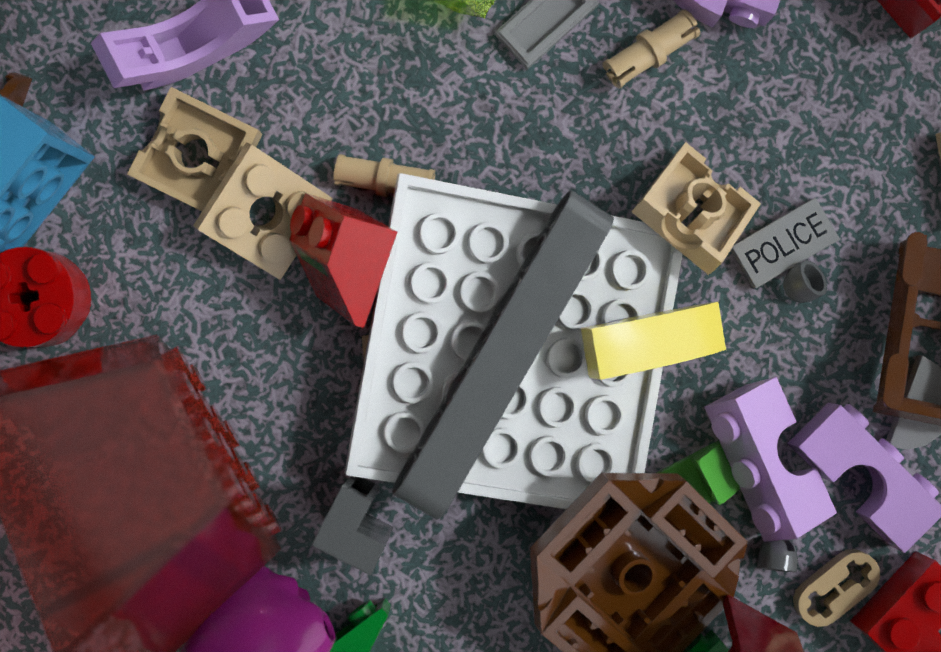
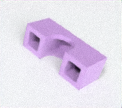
[705,377,837,542]
[787,403,941,553]

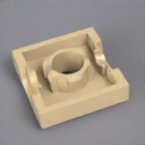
[127,87,263,211]
[193,142,333,280]
[631,142,761,275]

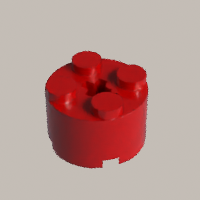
[0,247,91,347]

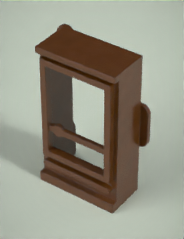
[873,232,941,426]

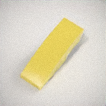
[581,302,726,380]

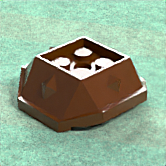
[530,473,748,652]

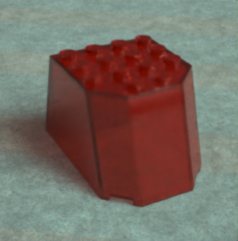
[0,334,281,652]

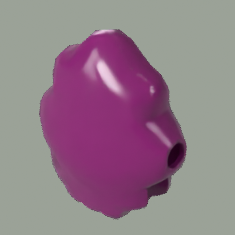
[180,565,335,652]

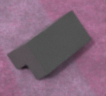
[312,476,394,576]

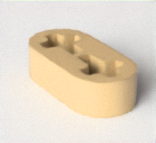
[793,549,880,627]

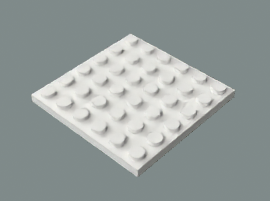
[344,173,683,509]

